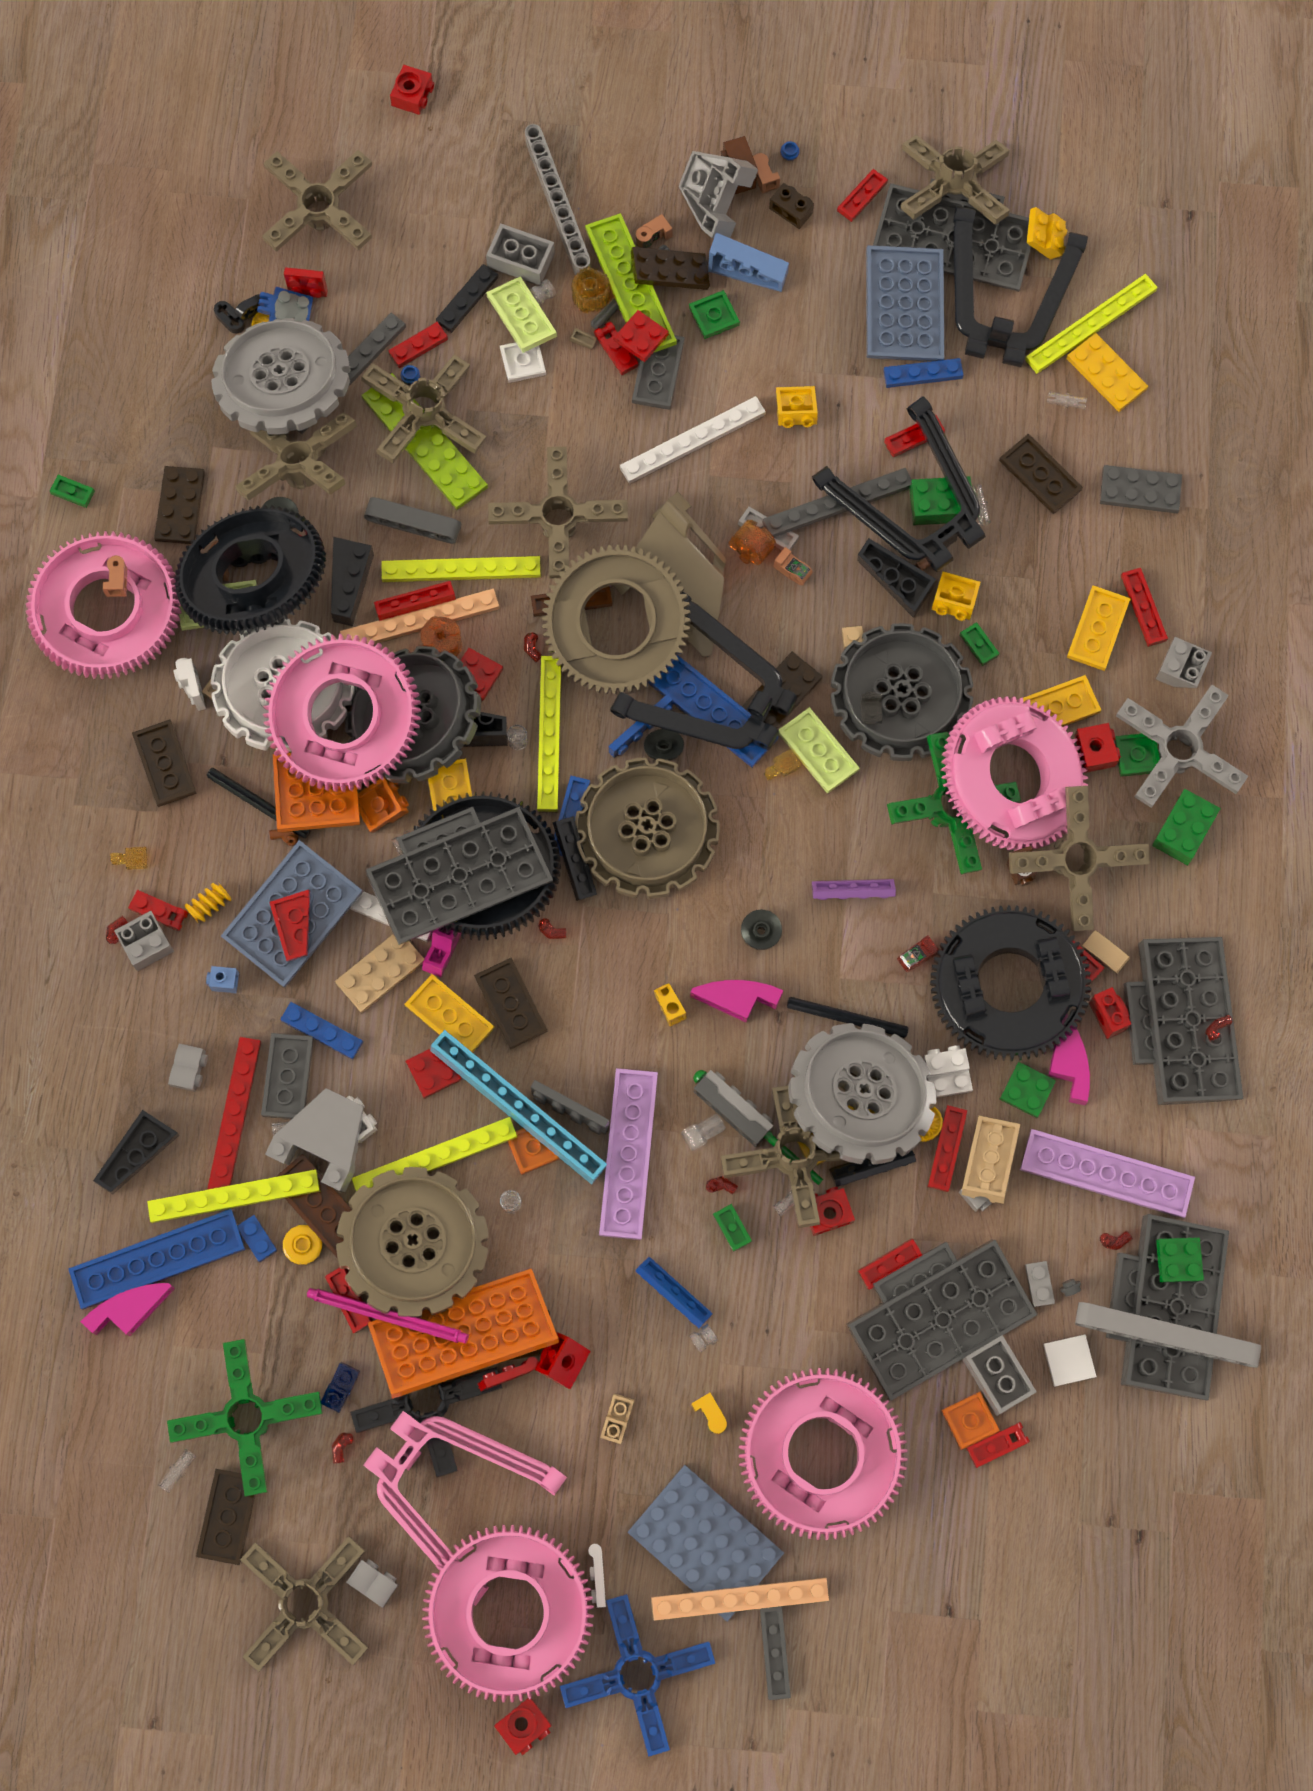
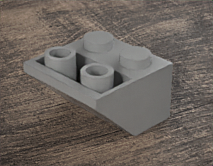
[1156,637,1212,688]
[114,911,174,971]

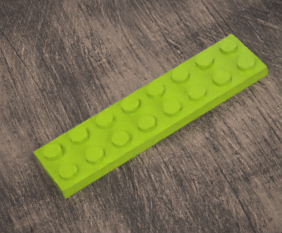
[585,213,677,353]
[361,373,488,510]

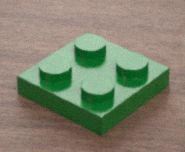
[689,290,740,339]
[1114,733,1160,777]
[999,1062,1056,1118]
[1156,1238,1204,1283]

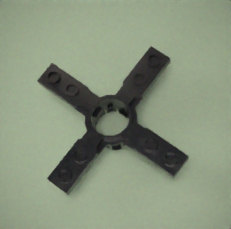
[350,1367,503,1478]

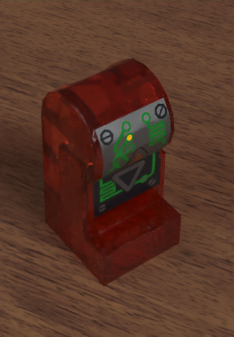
[897,935,939,973]

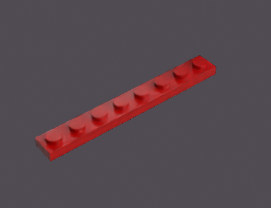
[207,1037,261,1190]

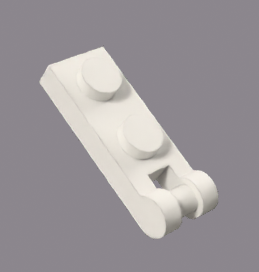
[588,1544,606,1608]

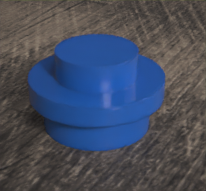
[780,141,799,160]
[401,365,420,385]

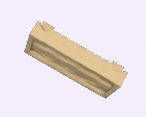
[962,1116,1020,1204]

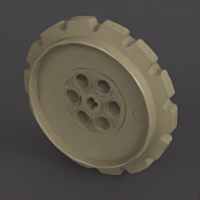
[575,758,720,899]
[336,1167,488,1318]

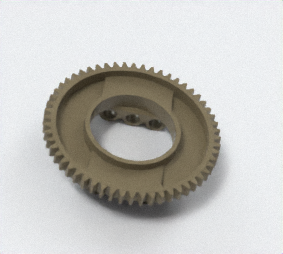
[542,544,691,695]

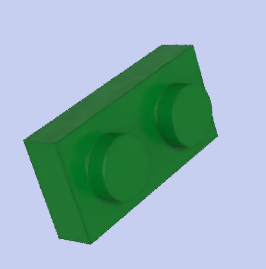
[50,475,95,508]
[960,622,1000,666]
[713,1204,752,1252]

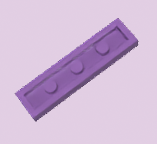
[812,879,896,900]

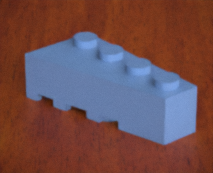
[708,233,789,292]

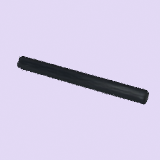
[207,768,310,838]
[787,997,909,1038]

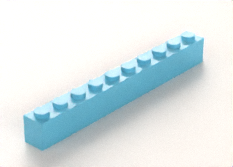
[430,1030,607,1184]

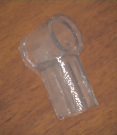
[681,1113,726,1151]

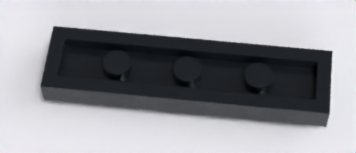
[436,264,498,333]
[552,816,597,901]
[829,1150,916,1187]

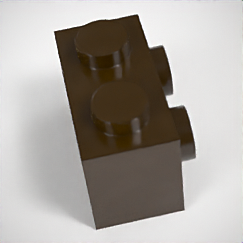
[769,183,814,229]

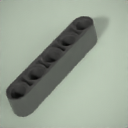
[364,497,462,544]

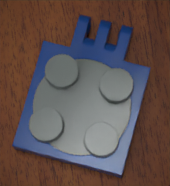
[257,287,313,322]

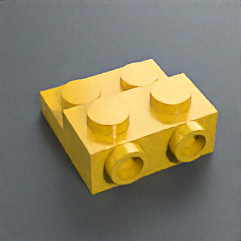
[1027,207,1067,260]
[776,386,818,428]
[931,571,981,621]

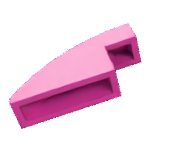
[422,927,461,978]
[690,980,783,1023]
[1048,1014,1090,1106]
[80,1283,175,1336]

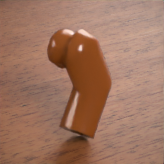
[269,829,298,846]

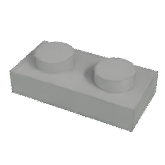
[1025,1261,1055,1308]

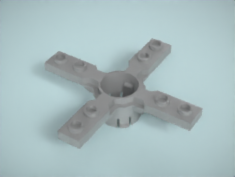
[1116,685,1248,808]

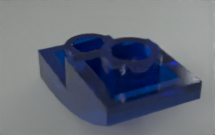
[321,1362,360,1413]

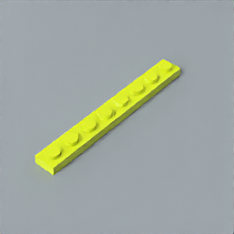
[1025,274,1158,374]
[382,556,541,582]
[537,656,561,812]
[352,1117,518,1191]
[147,1170,320,1223]

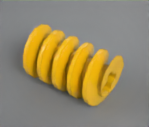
[185,882,232,924]

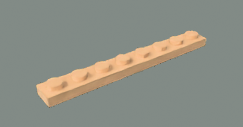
[340,588,499,644]
[651,1578,829,1621]

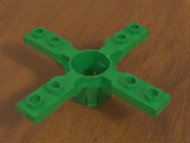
[887,732,1021,875]
[167,1339,323,1497]

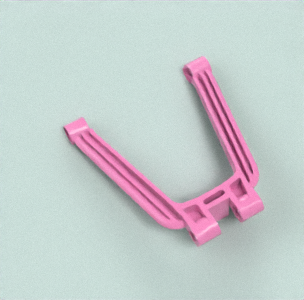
[363,1411,567,1606]

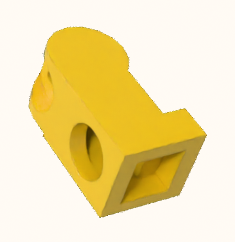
[653,983,687,1027]
[691,1393,727,1434]

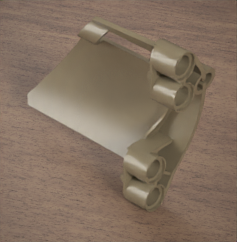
[613,492,726,657]

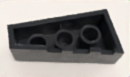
[331,537,374,626]
[857,538,936,618]
[428,712,508,747]
[93,1110,179,1194]

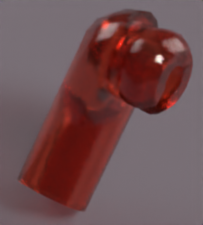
[524,632,543,662]
[106,915,128,944]
[538,918,567,939]
[1205,1015,1232,1041]
[706,1176,738,1195]
[1100,1231,1133,1250]
[332,1432,353,1464]

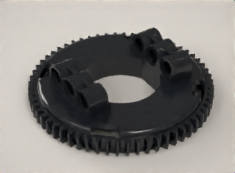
[175,505,326,635]
[413,791,561,941]
[930,905,1092,1061]

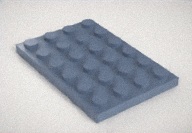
[866,245,944,361]
[221,840,364,988]
[627,1465,784,1621]

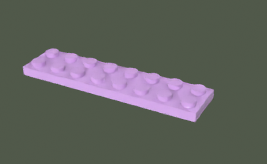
[599,1068,658,1240]
[1020,1129,1195,1219]

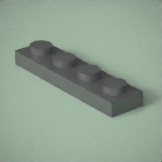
[760,1606,791,1700]

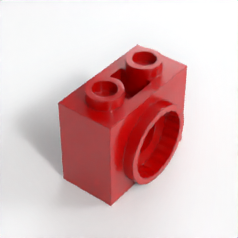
[390,64,434,115]
[1074,723,1121,773]
[1088,987,1131,1039]
[810,1187,855,1236]
[535,1332,591,1389]
[494,1698,552,1756]

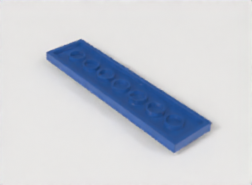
[648,655,779,768]
[68,1209,246,1310]

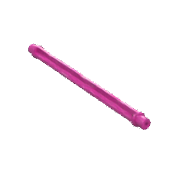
[307,1288,469,1344]

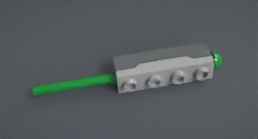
[693,1070,824,1185]

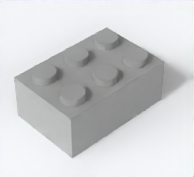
[486,223,555,286]
[963,1335,1036,1416]

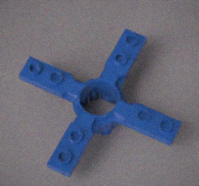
[560,1594,716,1757]

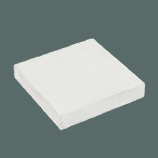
[500,342,546,383]
[1043,1335,1097,1387]

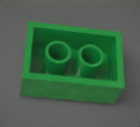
[909,476,972,526]
[1152,788,1221,866]

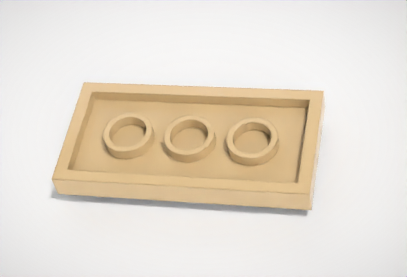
[335,934,424,1014]

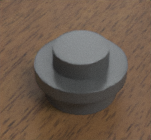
[1060,1279,1081,1297]

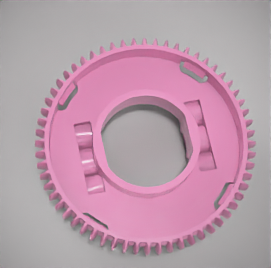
[26,531,182,679]
[263,634,421,792]
[941,696,1088,851]
[739,1368,907,1540]
[422,1525,594,1702]

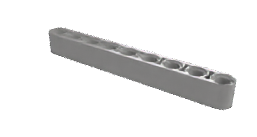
[525,124,591,278]
[1075,1302,1261,1368]

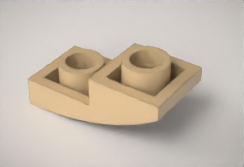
[1082,930,1130,974]
[600,1393,634,1444]

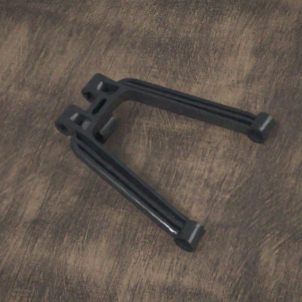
[953,206,1088,367]
[812,396,986,572]
[610,592,798,750]

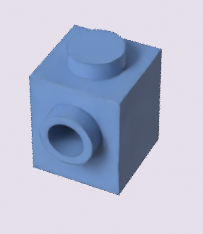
[206,966,239,993]

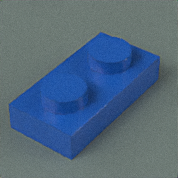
[237,1215,278,1263]

